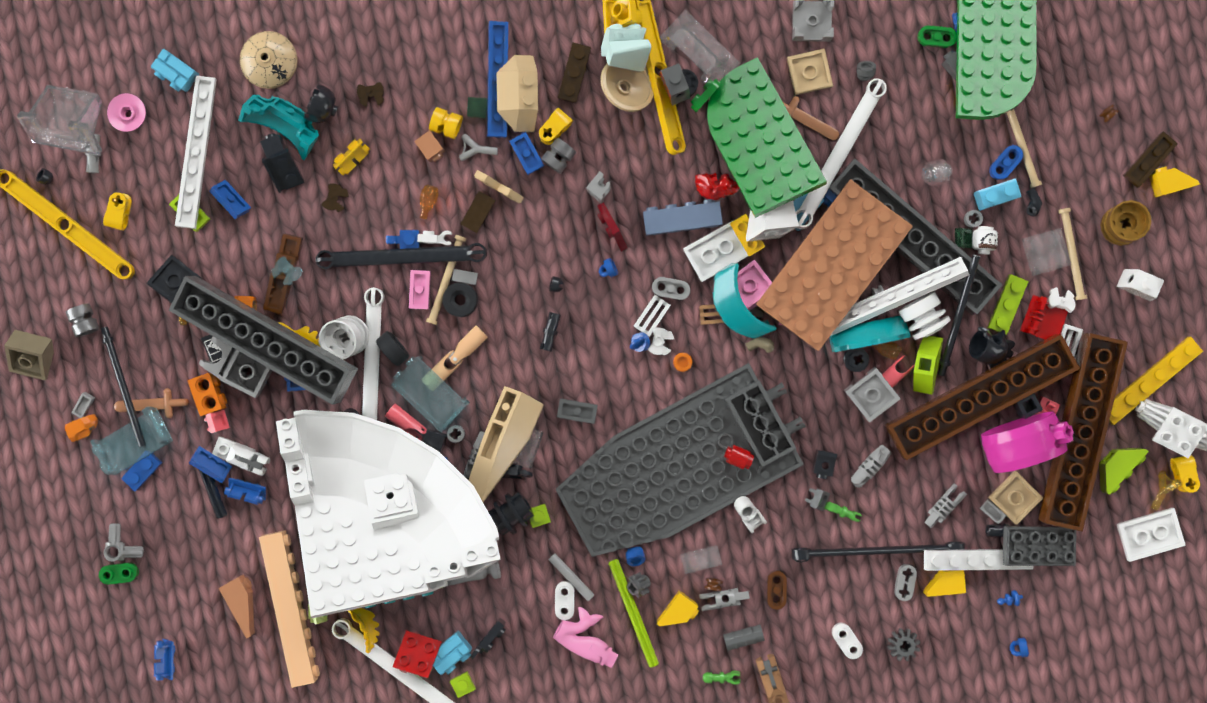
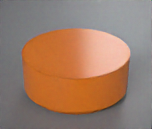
[673,353,692,372]

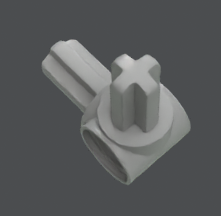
[103,523,144,561]

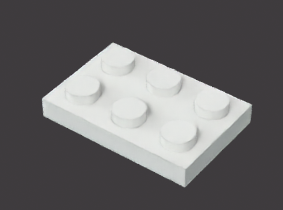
[683,221,748,282]
[1116,508,1186,562]

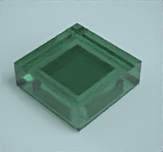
[467,97,487,118]
[955,228,973,249]

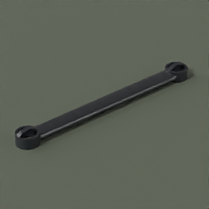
[316,243,487,270]
[791,542,965,563]

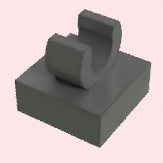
[805,488,831,511]

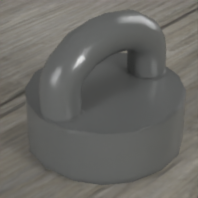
[857,61,876,81]

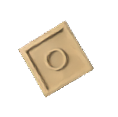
[787,49,833,95]
[988,471,1043,525]

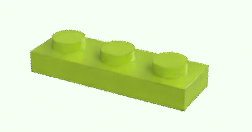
[987,274,1029,335]

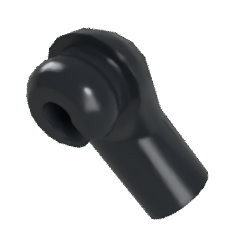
[1026,188,1042,217]

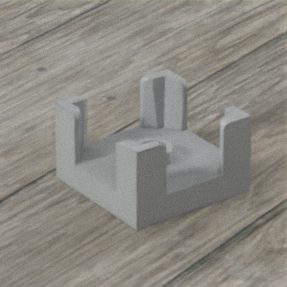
[792,0,834,42]
[844,367,900,423]

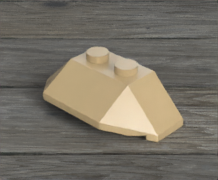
[496,55,538,132]

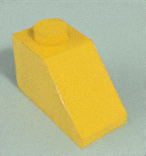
[1149,166,1200,198]
[923,570,966,597]
[657,590,699,626]

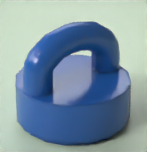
[599,258,618,278]
[629,332,650,352]
[626,546,646,566]
[1010,638,1029,658]

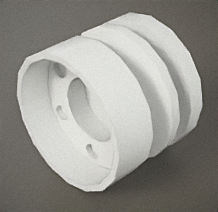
[899,291,951,340]
[319,315,369,360]

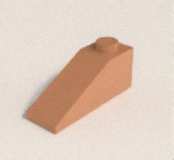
[218,574,255,639]

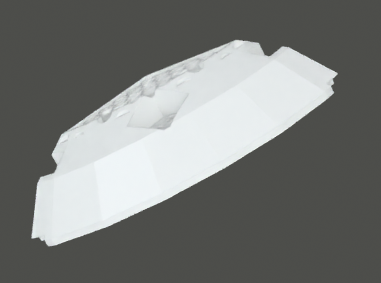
[276,410,501,618]

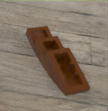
[263,233,303,314]

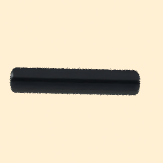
[198,469,227,519]

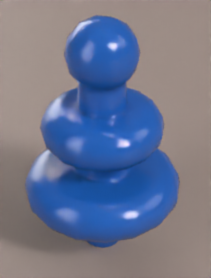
[997,590,1023,606]

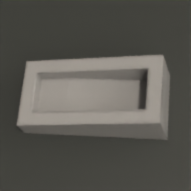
[452,269,478,285]
[72,392,95,418]
[979,499,1006,524]

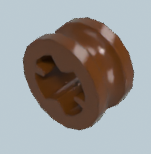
[1099,104,1119,123]
[705,578,723,591]

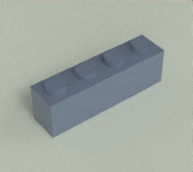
[643,199,723,236]

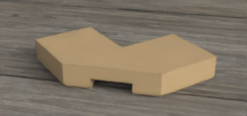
[474,170,524,203]

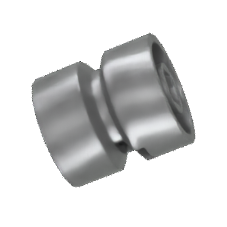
[541,138,577,174]
[65,303,99,337]

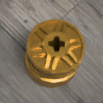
[1100,200,1152,246]

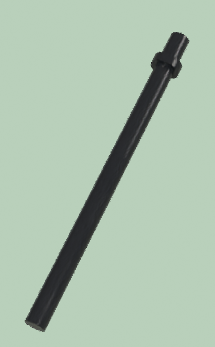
[938,255,980,376]
[100,327,146,448]

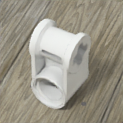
[734,496,767,533]

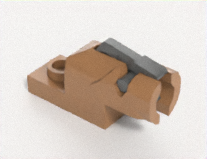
[756,654,789,703]

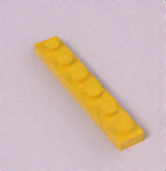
[1109,337,1203,425]

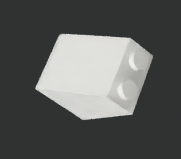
[746,201,799,242]

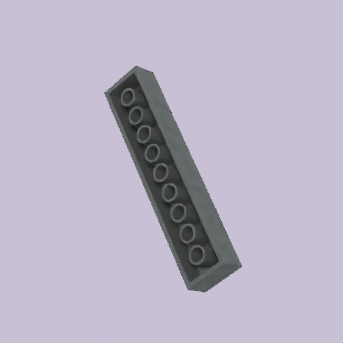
[829,158,1002,315]
[169,276,358,405]

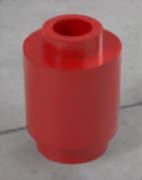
[724,444,754,469]

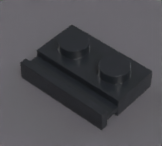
[262,148,305,193]

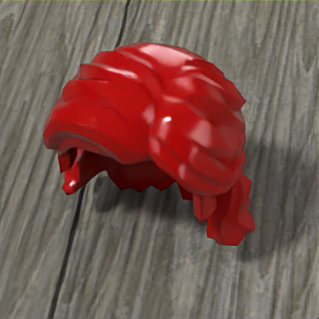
[695,173,739,200]

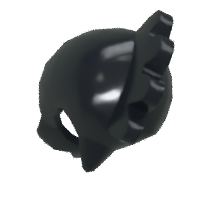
[969,327,1015,368]

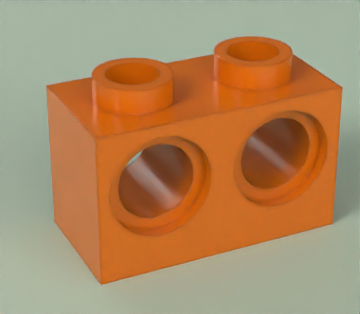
[187,373,227,416]

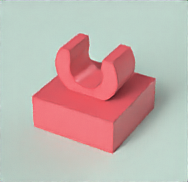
[1036,396,1060,414]
[204,410,230,433]

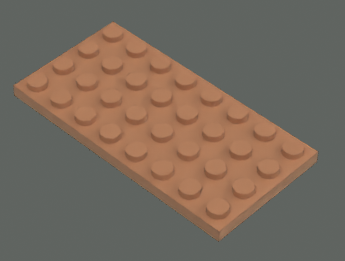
[756,179,913,351]

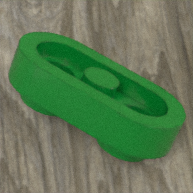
[917,25,957,48]
[691,79,721,112]
[99,562,139,585]

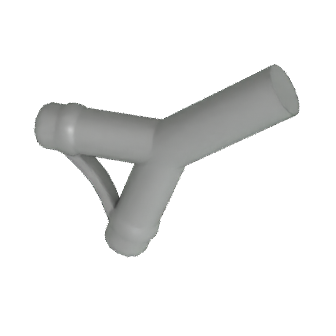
[459,134,498,161]

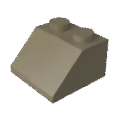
[4,330,54,381]

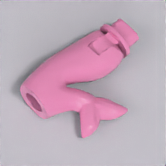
[553,607,618,668]

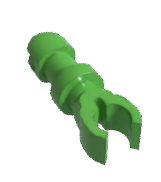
[824,502,862,522]
[703,671,740,684]

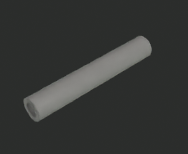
[548,553,594,601]

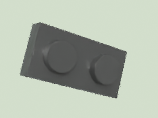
[557,398,598,424]

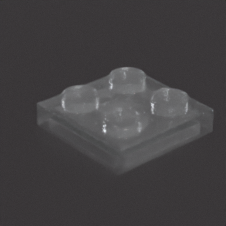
[1022,228,1071,276]

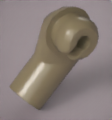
[745,336,775,353]

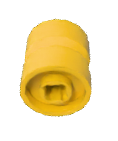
[429,107,463,139]

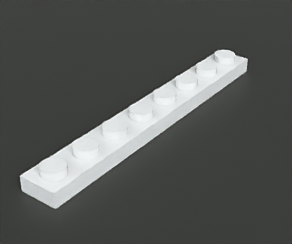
[175,76,217,229]
[830,257,969,336]

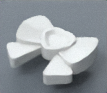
[1047,287,1075,313]
[648,327,674,355]

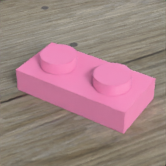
[409,270,431,309]

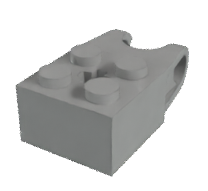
[199,336,273,398]

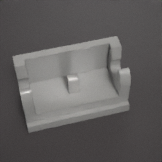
[586,171,610,203]

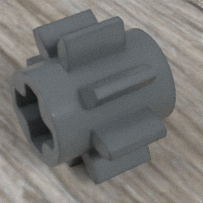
[627,572,651,598]

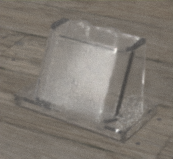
[660,10,740,84]
[17,85,102,155]

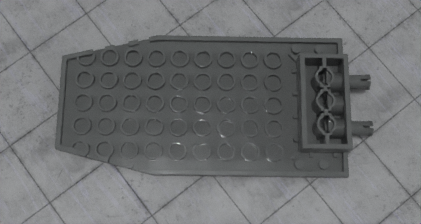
[555,363,806,557]

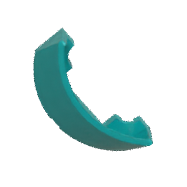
[238,95,319,161]
[712,263,777,338]
[829,315,911,352]

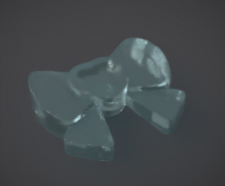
[272,256,302,285]

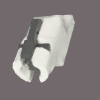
[212,436,270,476]

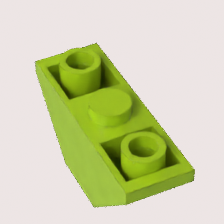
[913,336,944,395]
[1099,448,1149,495]

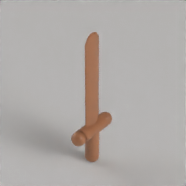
[783,96,839,140]
[114,388,189,418]

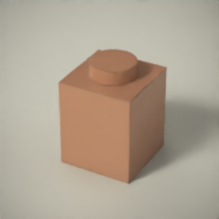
[414,130,445,162]

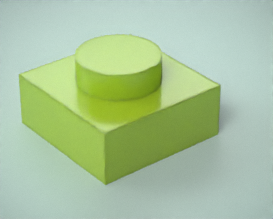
[530,504,551,528]
[450,671,476,698]

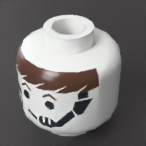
[972,226,998,255]

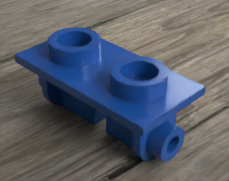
[224,478,266,505]
[154,639,175,681]

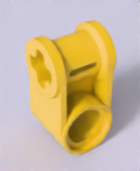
[539,108,573,145]
[103,192,132,231]
[1170,455,1200,493]

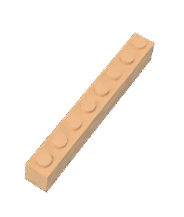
[259,530,320,688]

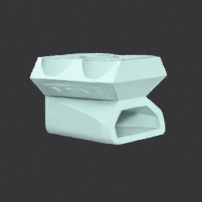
[601,23,651,72]

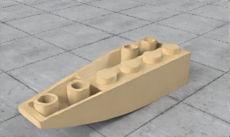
[468,386,544,502]

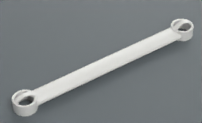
[796,78,887,229]
[362,287,385,420]
[332,618,455,703]

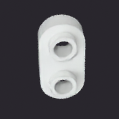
[555,581,575,620]
[832,623,863,659]

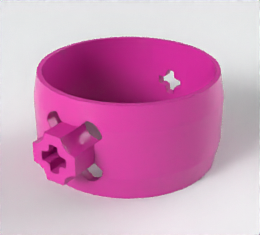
[981,411,1074,473]

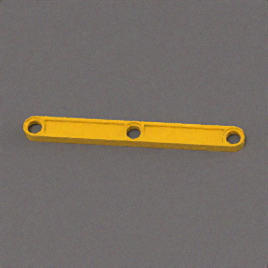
[635,0,686,155]
[0,169,135,280]

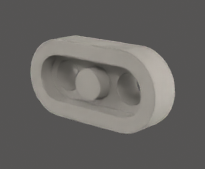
[652,277,690,300]

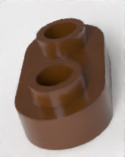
[767,570,787,610]

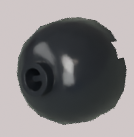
[303,83,338,123]

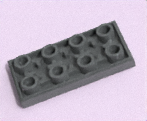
[1003,526,1076,566]

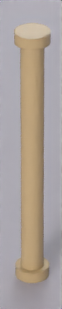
[1007,109,1042,188]
[1058,208,1087,301]
[426,235,466,325]

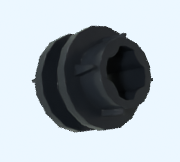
[488,492,534,535]

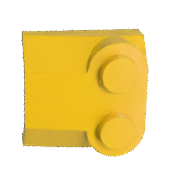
[603,0,642,32]

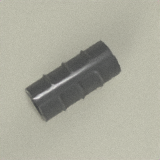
[723,624,765,651]

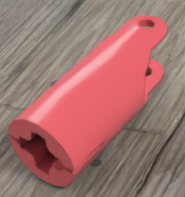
[882,355,915,388]
[385,403,427,441]

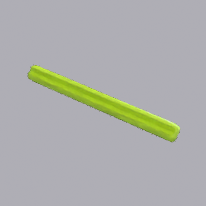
[609,559,659,668]

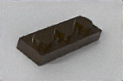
[558,42,591,104]
[1123,131,1178,188]

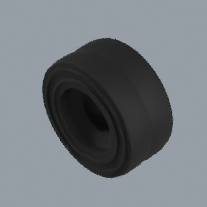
[443,283,478,317]
[376,331,410,366]

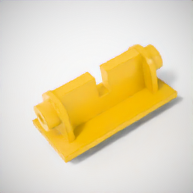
[333,138,370,176]
[730,214,766,256]

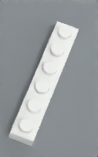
[924,549,1033,571]

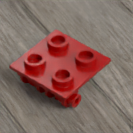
[1020,295,1068,340]
[392,630,442,678]

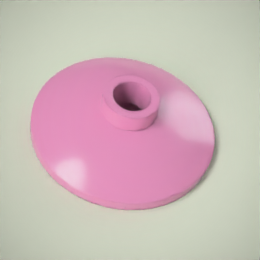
[107,93,146,132]

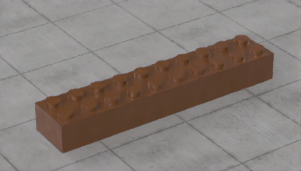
[1038,333,1128,532]
[885,334,1080,460]

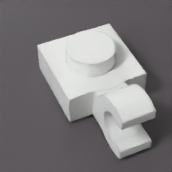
[417,231,452,246]

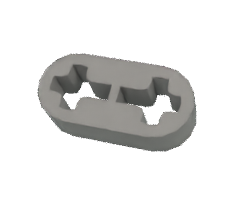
[894,564,917,601]

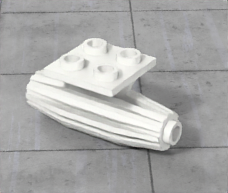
[1135,399,1207,458]

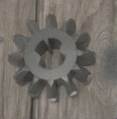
[887,628,921,661]

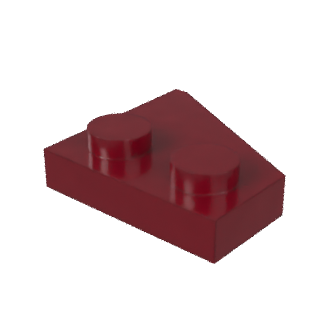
[597,202,628,252]

